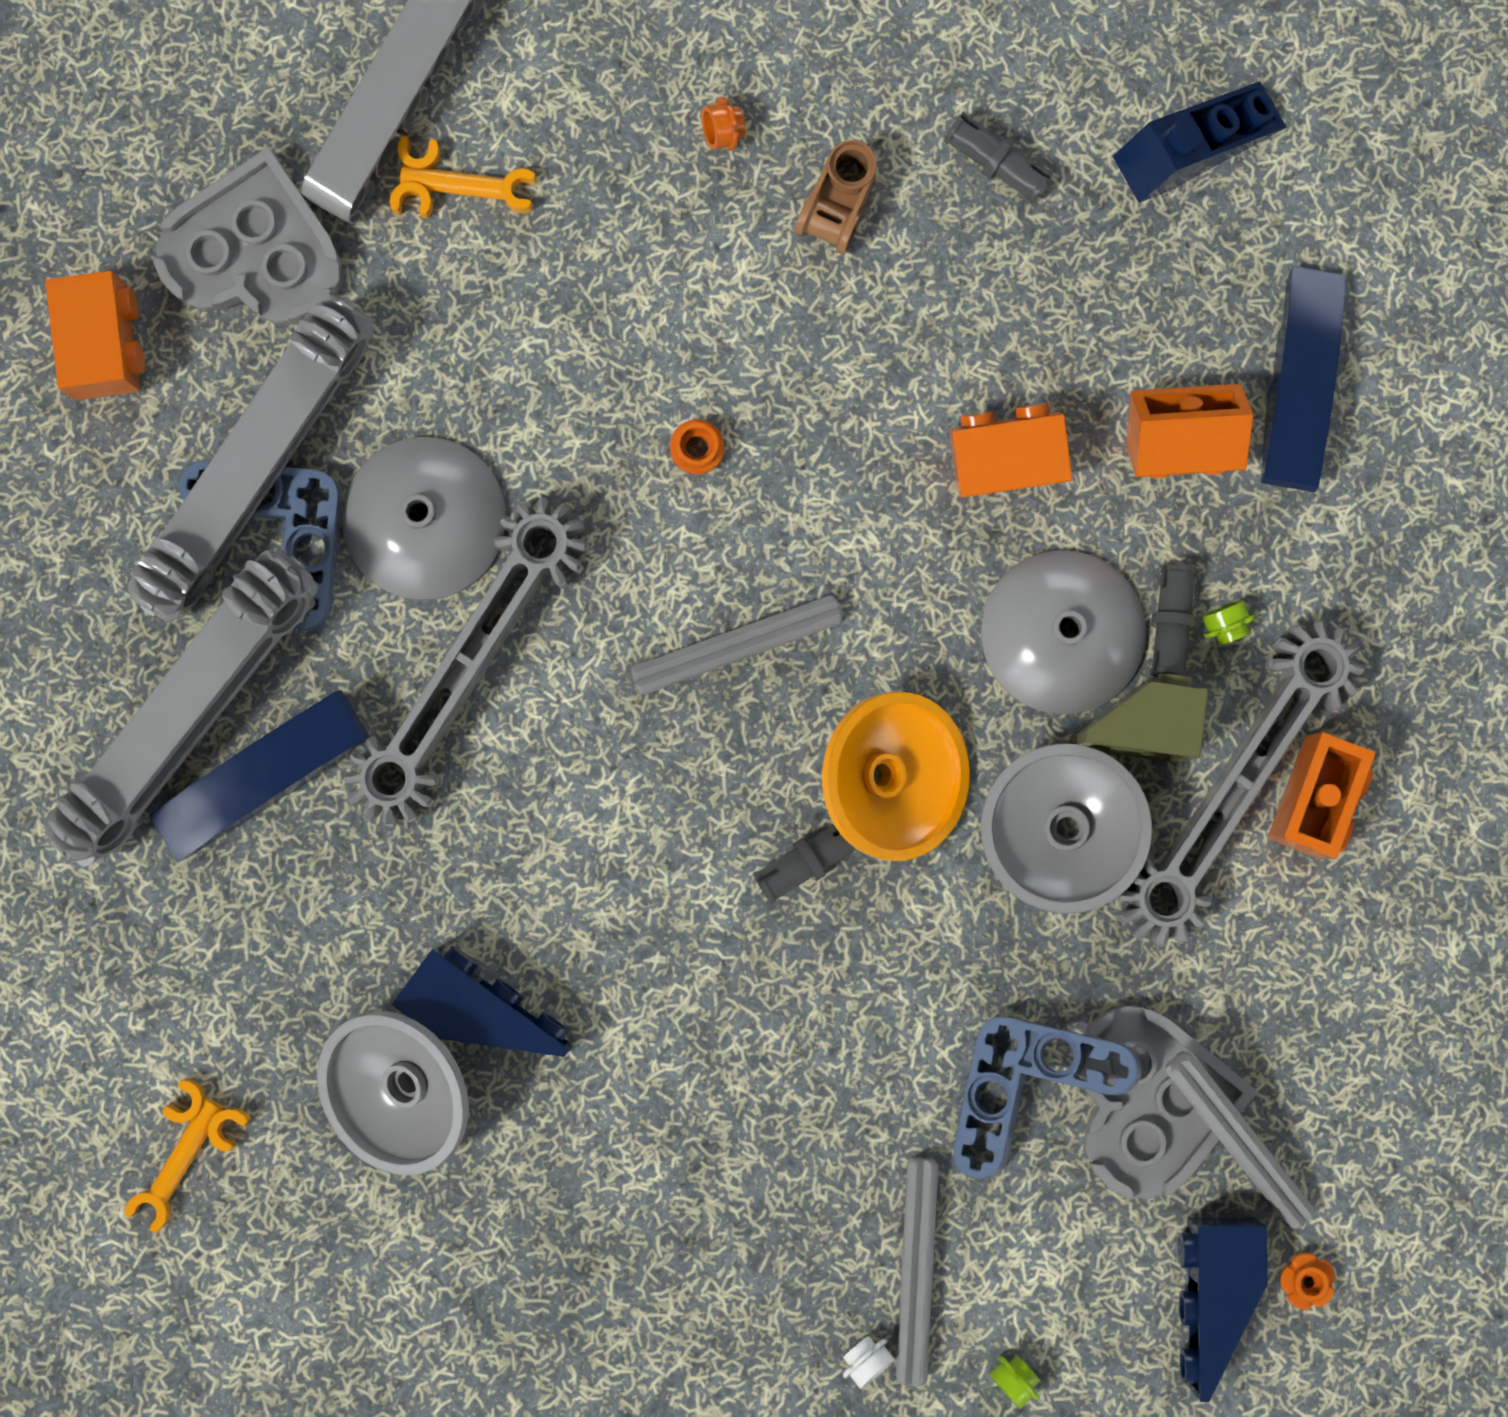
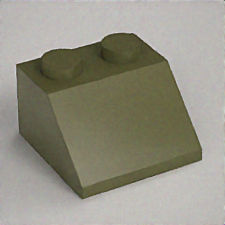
[1069,674,1208,763]

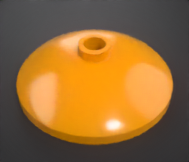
[822,692,970,861]

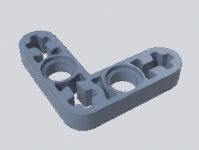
[178,461,342,630]
[953,1017,1142,1179]

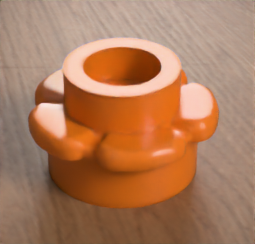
[701,97,745,151]
[1280,1253,1336,1310]

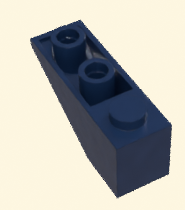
[1112,81,1287,203]
[391,946,574,1057]
[1178,1218,1268,1402]

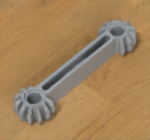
[128,294,373,622]
[343,497,590,827]
[45,550,319,867]
[1115,620,1365,947]

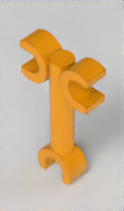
[390,136,537,219]
[124,1079,251,1233]

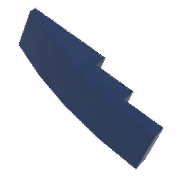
[1261,266,1346,493]
[149,690,370,862]

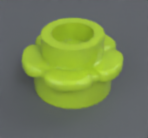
[1202,600,1256,645]
[988,1355,1041,1409]

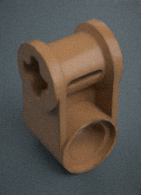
[794,140,877,255]

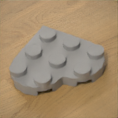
[153,147,343,326]
[1079,1005,1258,1199]

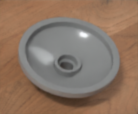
[342,437,507,600]
[981,550,1146,715]
[981,744,1152,914]
[317,1011,469,1175]

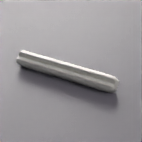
[631,595,842,695]
[1165,1051,1314,1229]
[896,1157,939,1387]

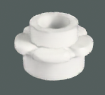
[843,1336,895,1389]

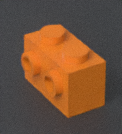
[45,271,145,401]
[1126,384,1253,478]
[948,403,1072,498]
[1267,732,1376,859]

